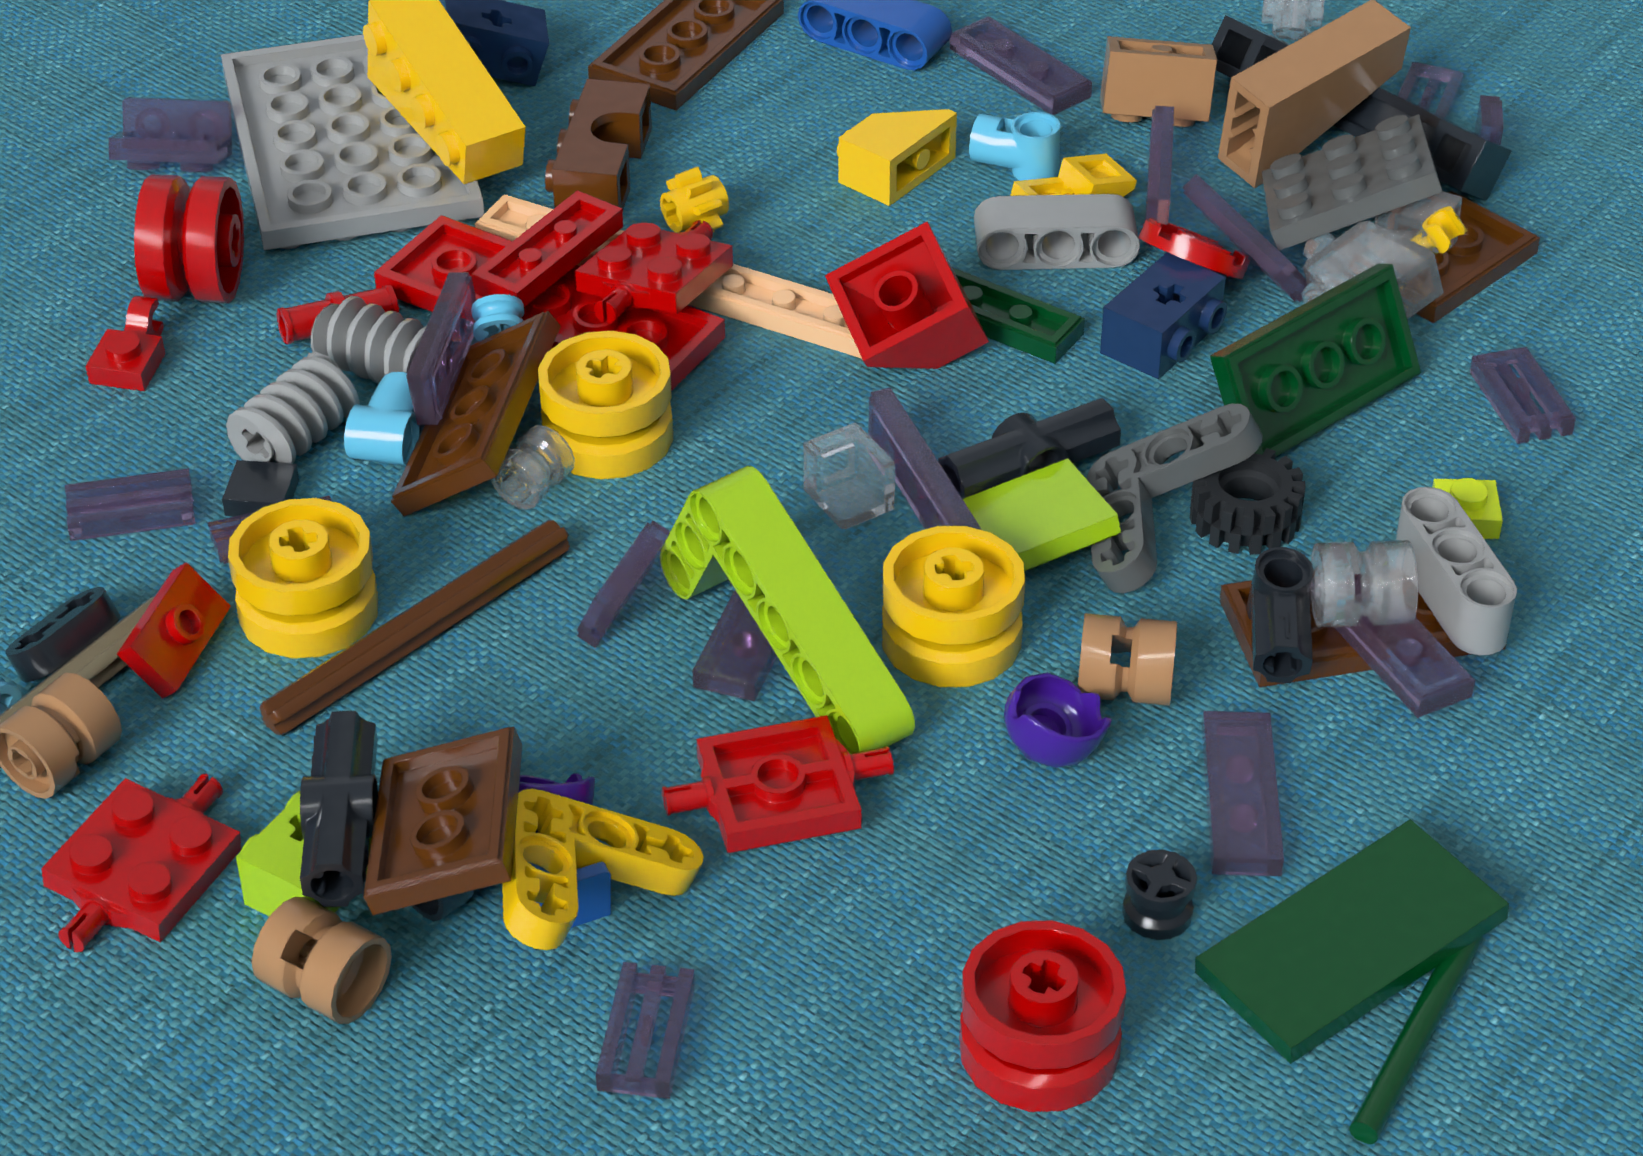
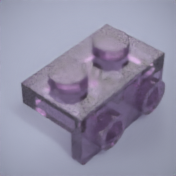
[108,97,232,172]

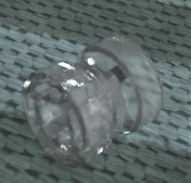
[491,425,575,510]

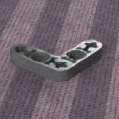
[1087,403,1263,593]

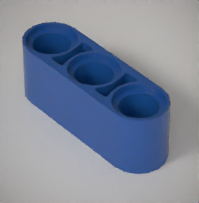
[798,0,952,70]

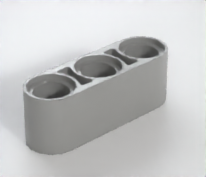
[973,194,1140,270]
[1394,487,1517,656]

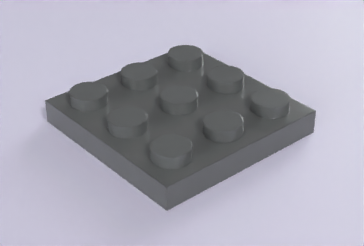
[1262,114,1443,251]

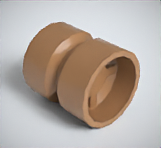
[1078,613,1177,706]
[0,672,122,799]
[251,896,392,1024]

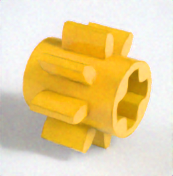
[660,167,729,233]

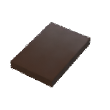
[1344,191,1540,323]
[363,727,522,915]

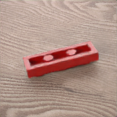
[471,190,623,307]

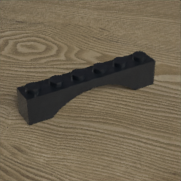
[1211,15,1512,200]

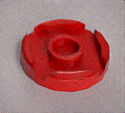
[1139,217,1250,279]

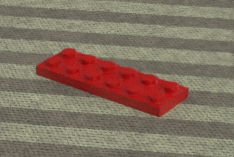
[374,215,725,391]

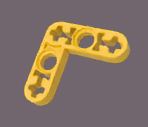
[502,789,704,950]

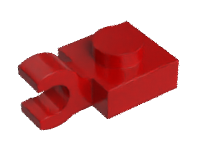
[85,296,165,392]

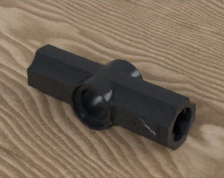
[938,398,1121,507]
[300,711,378,907]

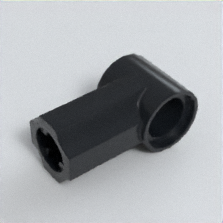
[1246,547,1314,683]

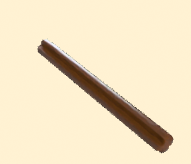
[259,520,570,735]

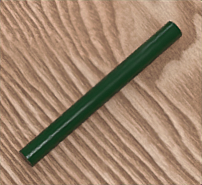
[1349,936,1483,1144]

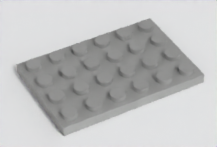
[221,34,484,250]

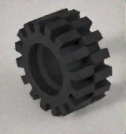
[1190,448,1306,555]

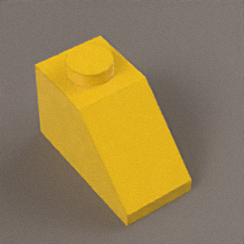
[837,109,957,206]

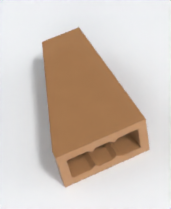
[1218,0,1411,188]

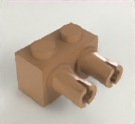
[1100,36,1217,127]

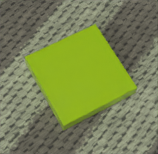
[956,458,1121,571]

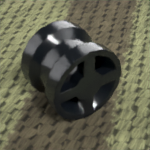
[1122,850,1197,940]

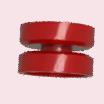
[134,174,244,303]
[959,920,1126,1112]

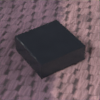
[222,460,299,517]

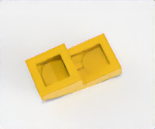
[1010,153,1137,197]

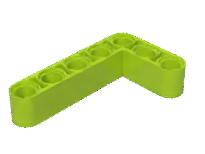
[660,466,915,754]

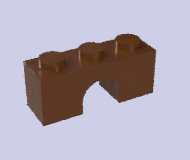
[545,79,652,209]

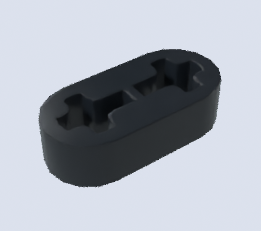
[5,587,121,682]

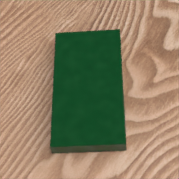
[1210,263,1421,457]
[1195,819,1509,1064]

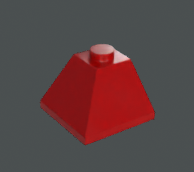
[825,221,989,369]

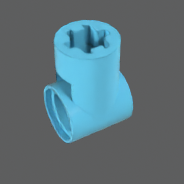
[969,112,1060,181]
[344,372,430,466]

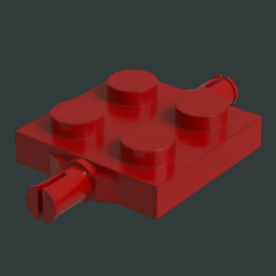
[575,220,733,324]
[662,715,894,853]
[41,774,241,952]

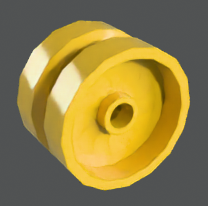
[538,331,673,479]
[228,498,378,658]
[882,526,1025,687]

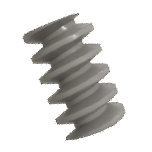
[311,296,443,389]
[226,352,359,464]

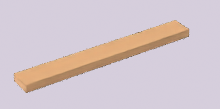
[475,194,862,358]

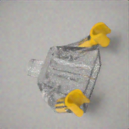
[1302,206,1468,320]

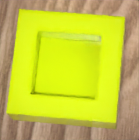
[1432,478,1503,539]

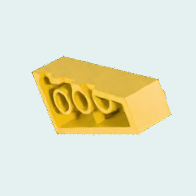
[363,0,526,184]

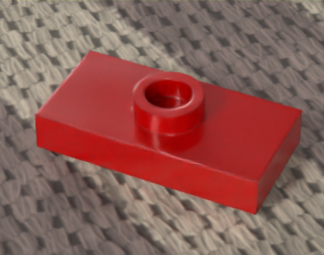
[117,562,231,699]

